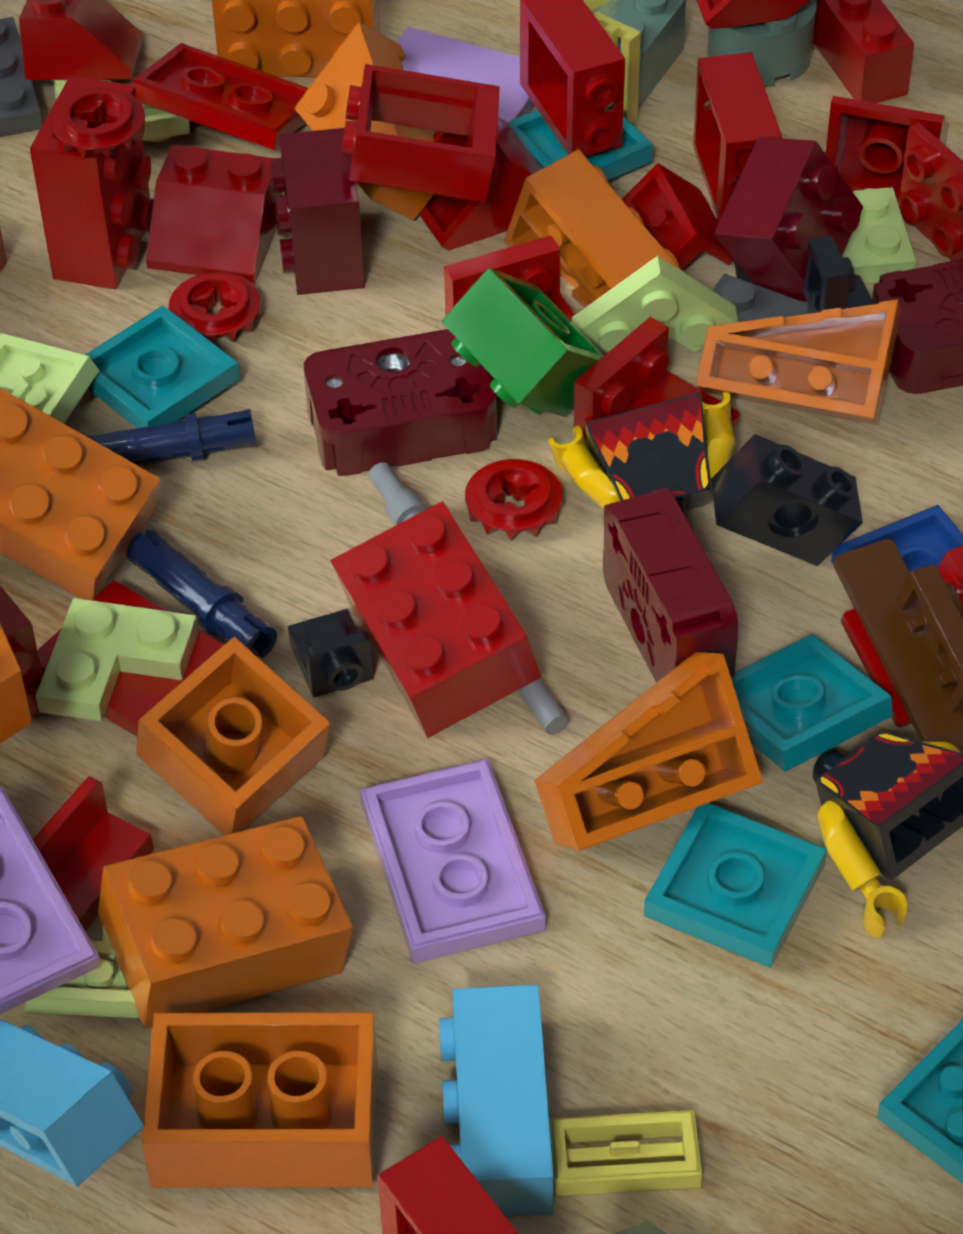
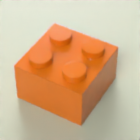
[136,637,331,835]

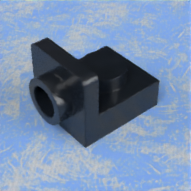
[803,235,874,313]
[287,608,374,697]

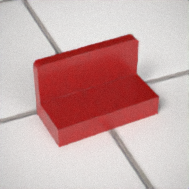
[621,163,734,270]
[32,776,154,931]

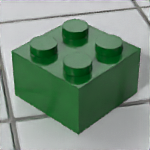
[441,268,604,417]

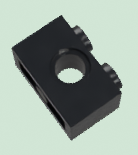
[711,434,863,566]

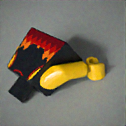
[548,392,735,531]
[813,732,963,938]

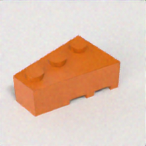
[294,22,435,221]
[504,149,683,308]
[696,299,902,425]
[534,652,763,851]

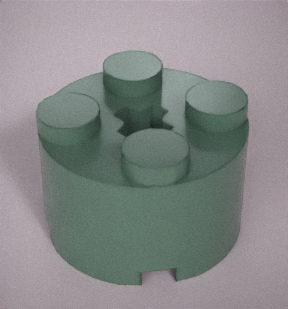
[707,0,817,87]

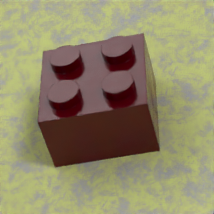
[270,128,365,295]
[714,137,863,302]

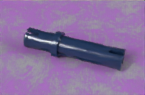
[86,409,257,465]
[126,529,277,658]

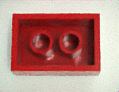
[30,76,154,290]
[330,501,541,738]

